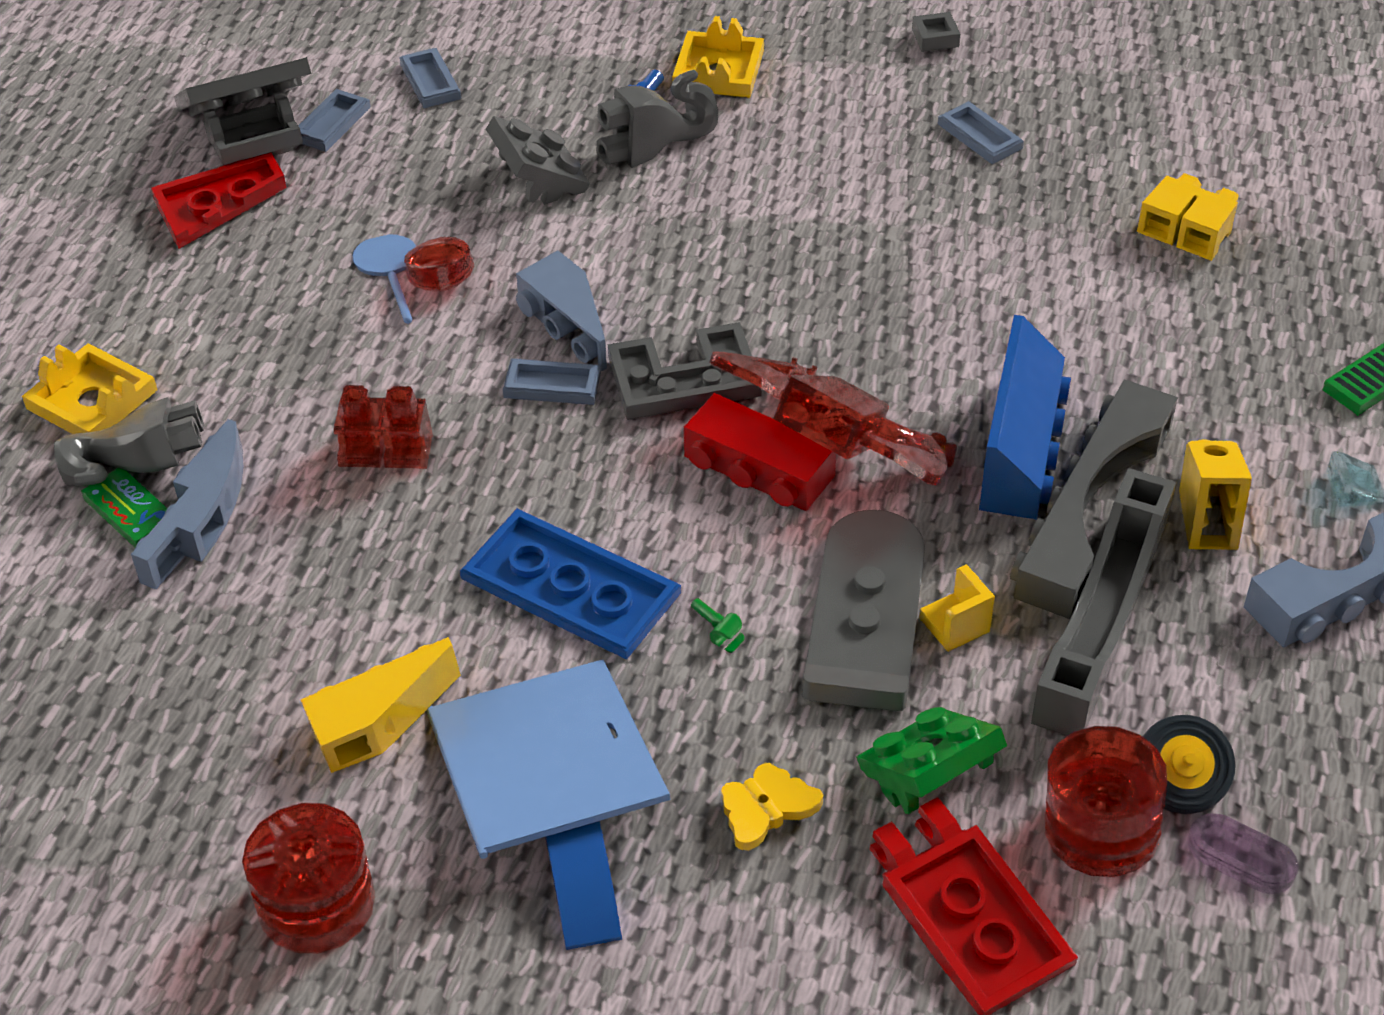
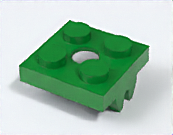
[856,707,1007,815]

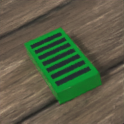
[1322,343,1384,416]

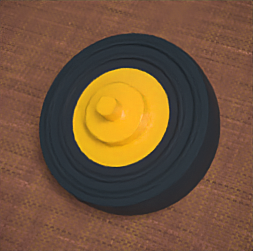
[1134,715,1236,814]

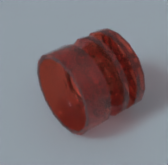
[1045,726,1167,877]
[242,803,376,954]

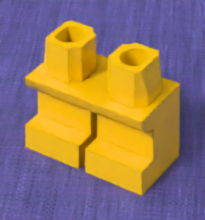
[1137,173,1239,261]

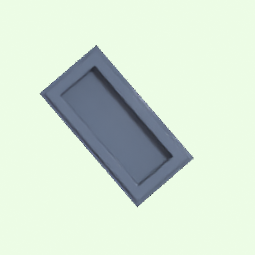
[399,48,461,109]
[298,89,371,152]
[938,101,1024,164]
[503,358,601,405]

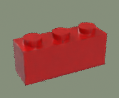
[684,393,837,511]

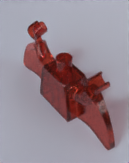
[709,352,957,485]

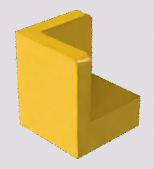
[919,564,995,652]

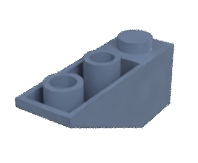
[516,250,607,371]

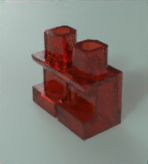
[333,385,433,469]

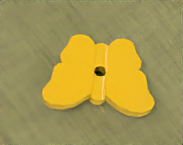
[721,763,823,851]

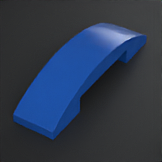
[545,821,622,950]

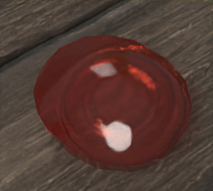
[404,236,474,292]

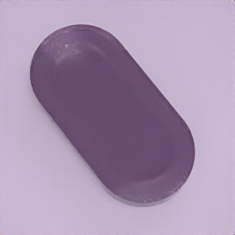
[1188,813,1299,894]

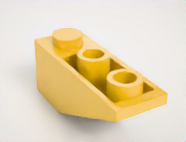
[300,637,461,773]

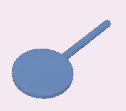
[353,234,417,324]

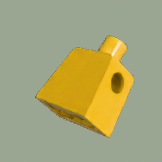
[1179,439,1252,550]

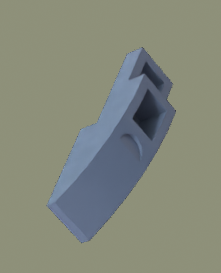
[131,419,244,589]

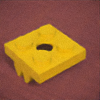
[672,16,764,98]
[22,343,157,434]

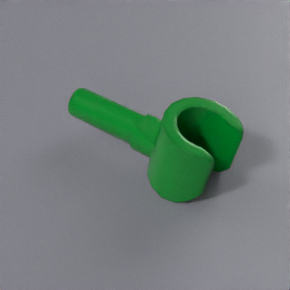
[691,598,745,653]

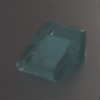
[1326,451,1384,507]

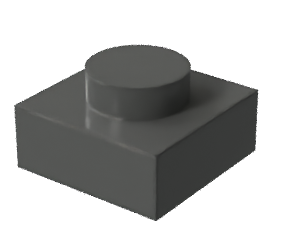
[912,12,961,52]

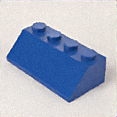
[979,315,1071,520]

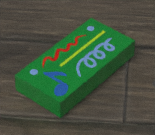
[81,468,168,548]

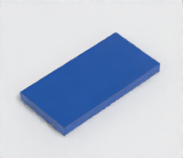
[460,508,681,660]

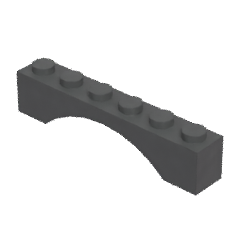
[1010,379,1178,619]
[1031,468,1176,740]

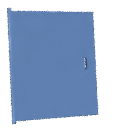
[426,659,670,859]

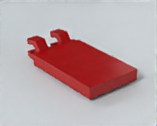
[870,797,1078,1015]

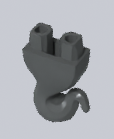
[596,70,718,168]
[54,397,205,487]

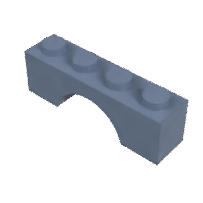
[1243,512,1384,648]

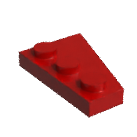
[151,152,287,249]

